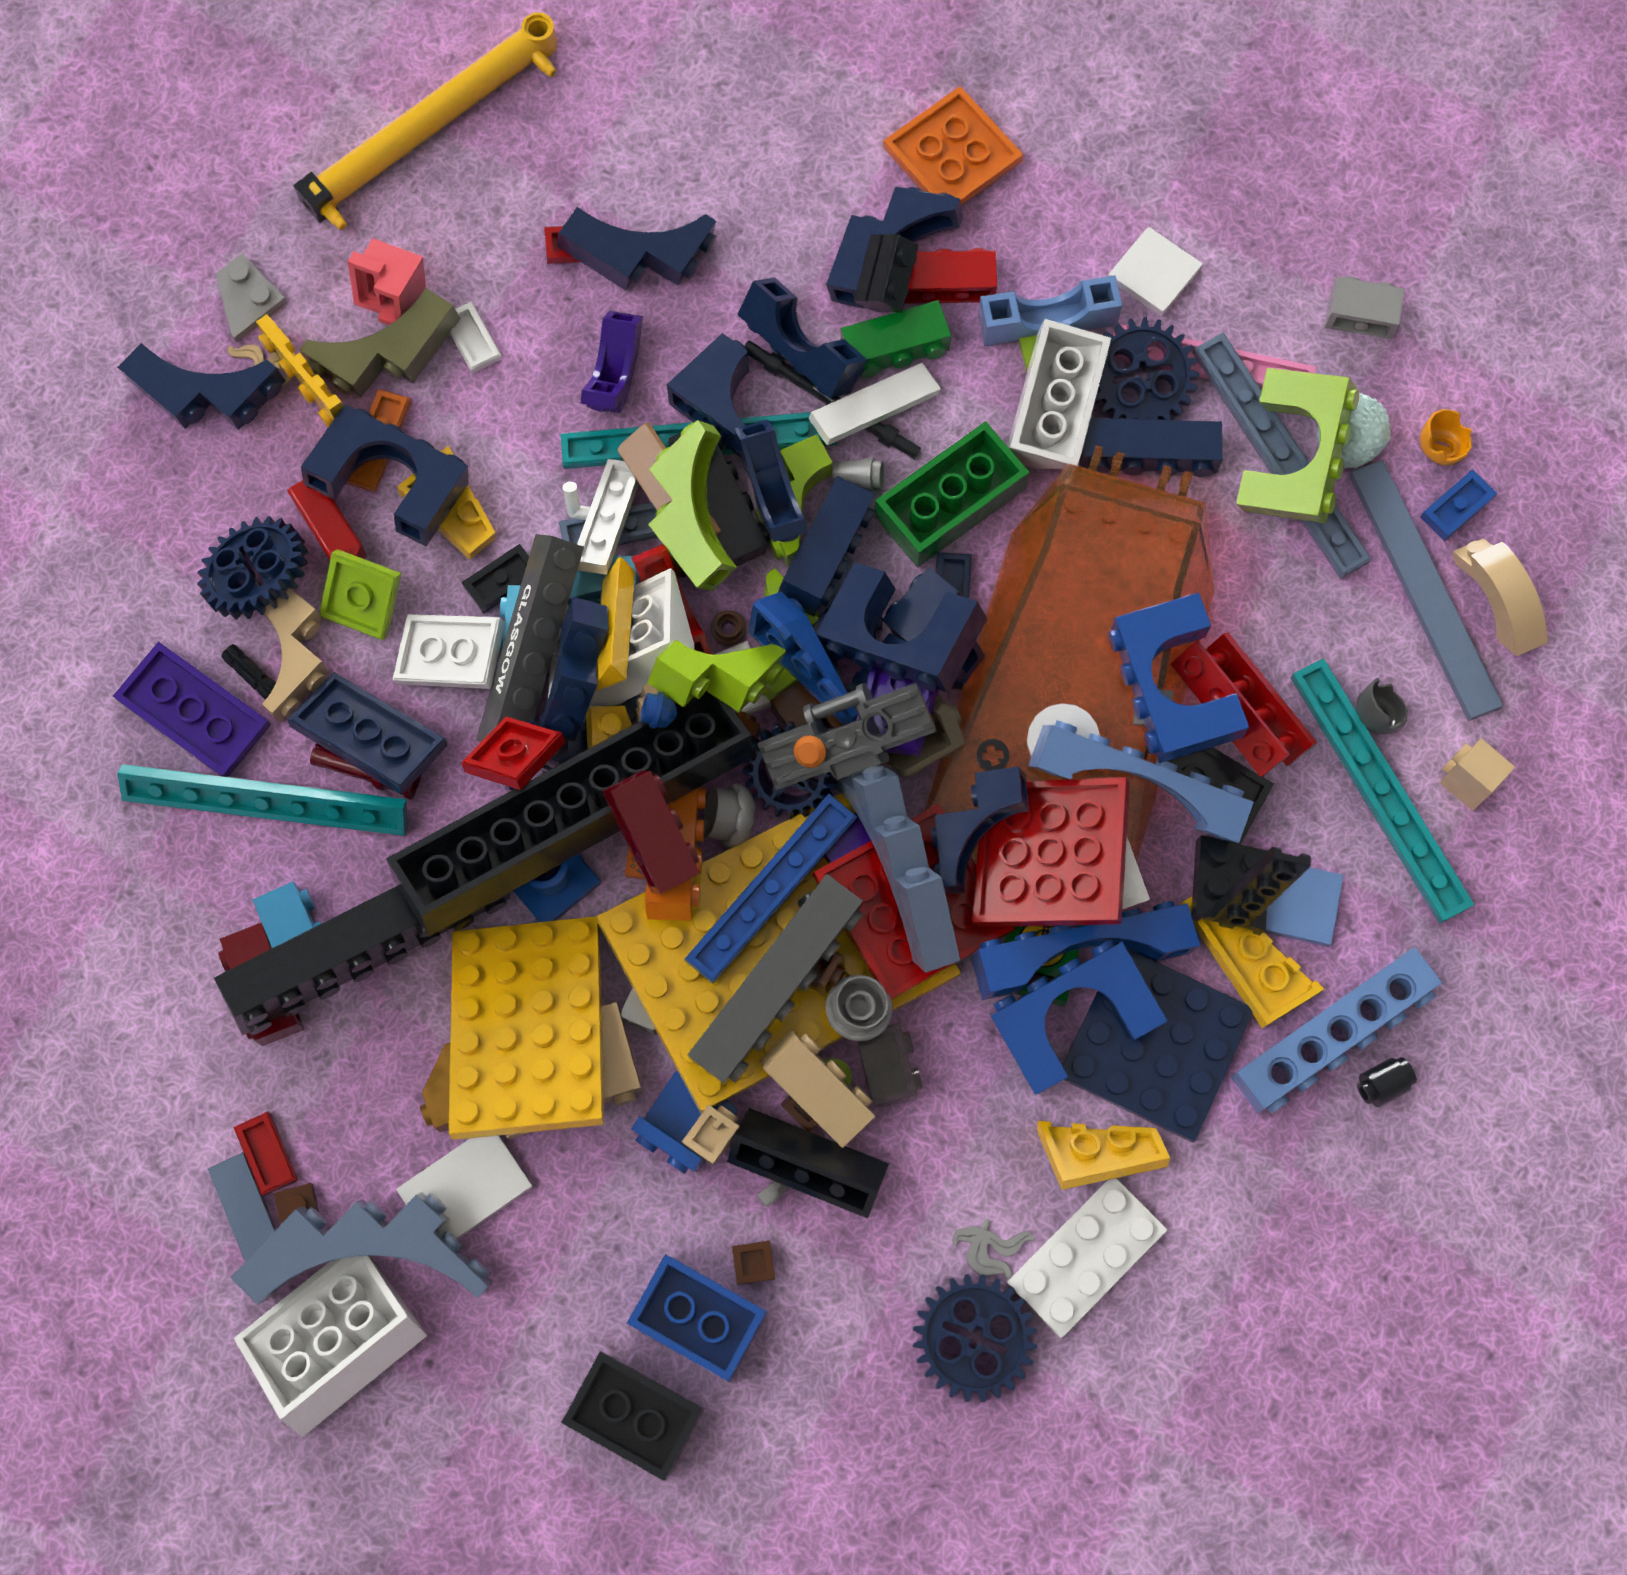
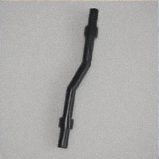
[745,340,921,460]

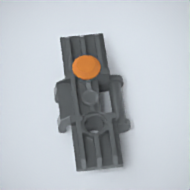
[757,682,936,790]

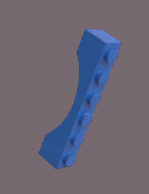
[971,901,1200,1001]

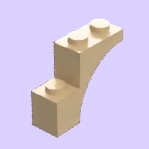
[262,588,329,723]

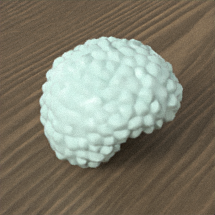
[1317,393,1391,469]

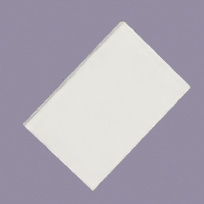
[392,614,505,689]
[396,1135,533,1239]

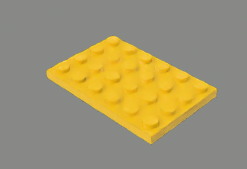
[449,916,604,1140]

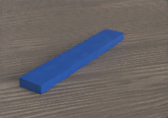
[685,794,857,985]

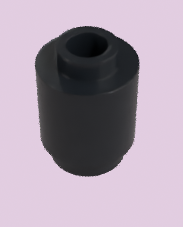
[1357,1057,1417,1107]

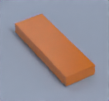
[346,389,412,493]

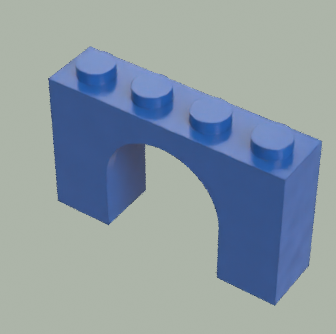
[1108,592,1249,763]
[990,939,1167,1095]

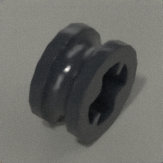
[977,739,1009,771]

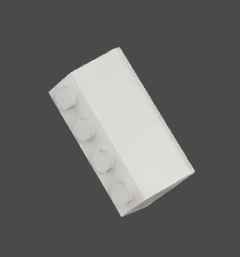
[1007,319,1111,469]

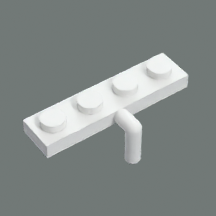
[563,459,639,575]

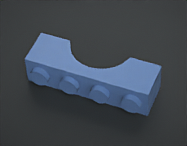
[978,275,1122,346]

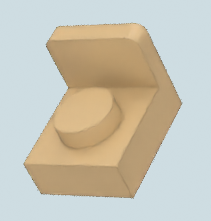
[682,1105,740,1166]

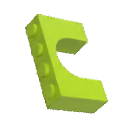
[1236,368,1359,523]

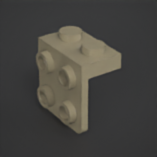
[882,694,966,777]

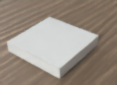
[1108,226,1203,317]

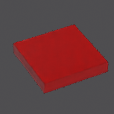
[461,716,566,790]

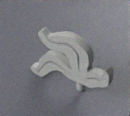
[952,1219,1034,1279]

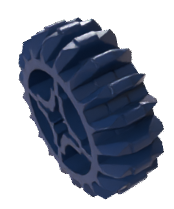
[743,721,839,820]

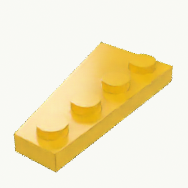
[256,314,343,428]

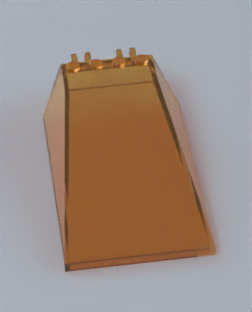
[924,445,1214,912]

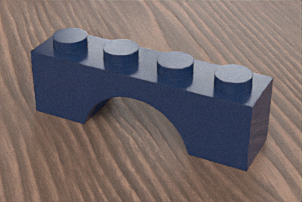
[737,277,868,398]

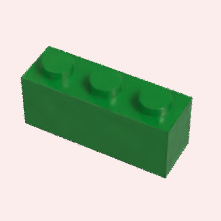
[840,300,951,378]

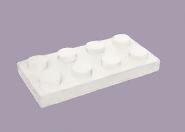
[1006,1178,1167,1339]

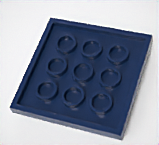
[1062,950,1253,1143]

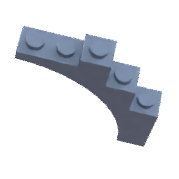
[837,766,960,973]
[230,1192,493,1305]

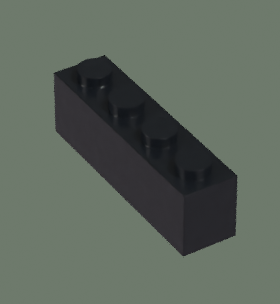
[668,422,770,566]
[727,1108,889,1219]

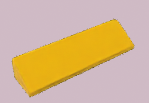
[595,557,635,691]

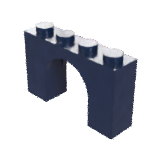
[301,404,469,547]
[816,562,988,693]

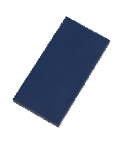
[288,672,447,795]

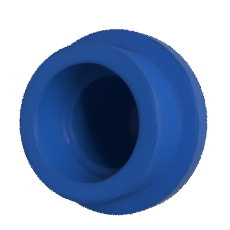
[640,691,677,729]

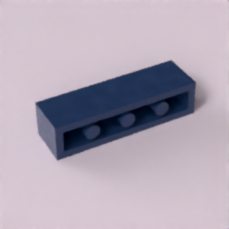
[1079,418,1223,477]
[778,476,875,617]

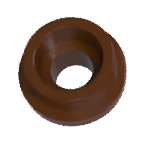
[711,610,746,645]

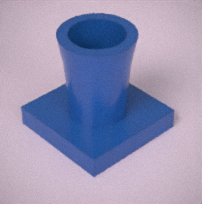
[513,855,601,922]

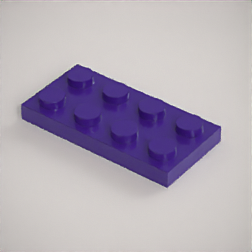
[113,641,271,777]

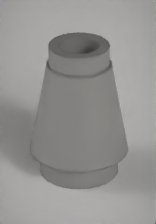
[832,457,884,492]

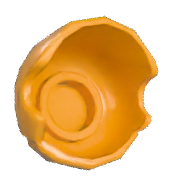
[1419,409,1472,466]

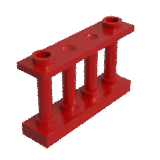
[1170,632,1318,777]

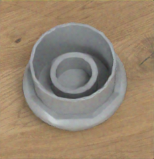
[703,784,756,848]
[825,975,893,1041]

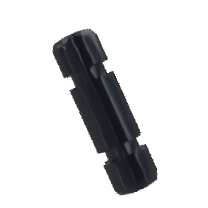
[221,644,276,700]

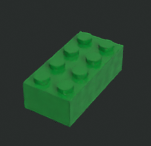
[875,421,1030,568]

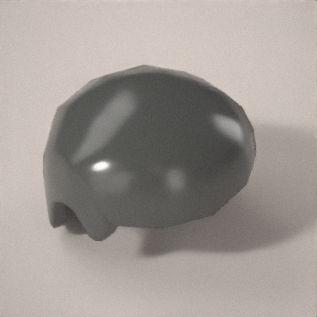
[1357,678,1408,734]

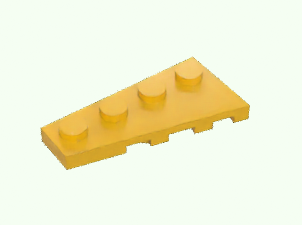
[1180,896,1324,1029]

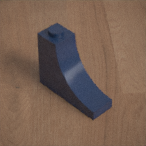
[667,333,749,458]

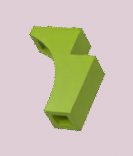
[648,420,737,591]

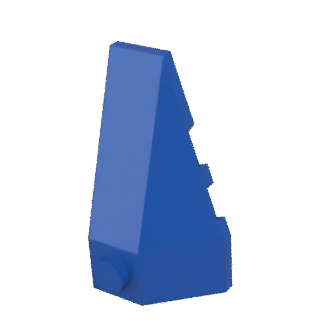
[748,592,858,725]

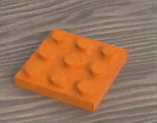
[883,86,1024,206]

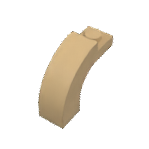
[1453,538,1548,657]

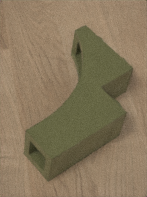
[299,288,461,397]

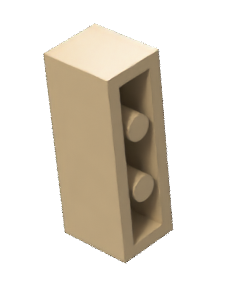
[760,1029,875,1148]

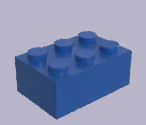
[627,1254,767,1382]

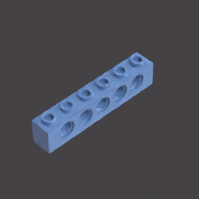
[1231,947,1442,1114]

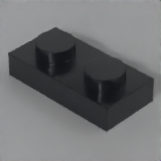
[461,544,529,614]

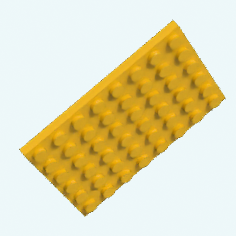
[596,793,961,1114]

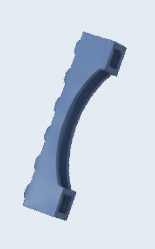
[1028,720,1254,843]

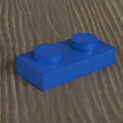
[1420,469,1497,541]

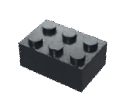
[561,1351,705,1481]

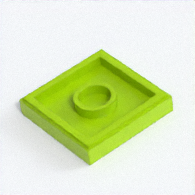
[319,549,402,640]

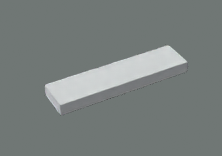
[809,363,941,446]

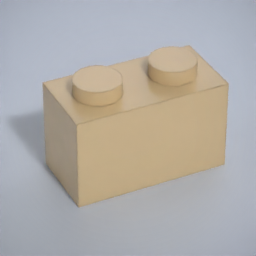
[1439,738,1515,811]

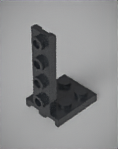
[1191,835,1311,935]

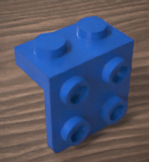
[631,1071,737,1174]

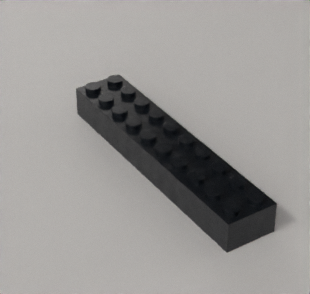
[386,691,753,936]

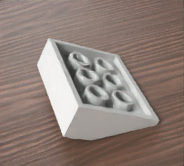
[548,568,694,717]
[234,1255,427,1437]

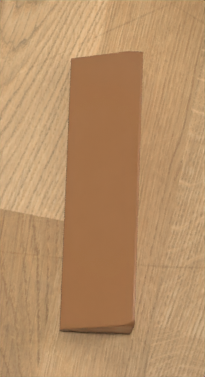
[617,422,721,536]

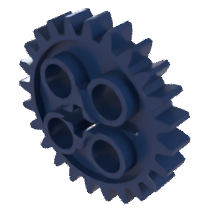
[1094,317,1200,420]
[197,516,308,620]
[912,1274,1038,1402]

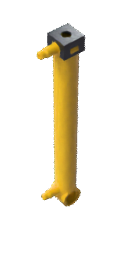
[293,12,557,230]

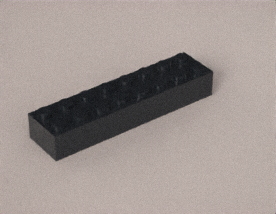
[214,886,510,1036]

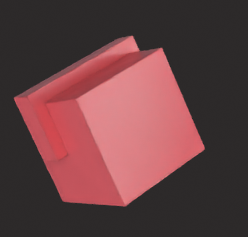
[348,238,426,326]

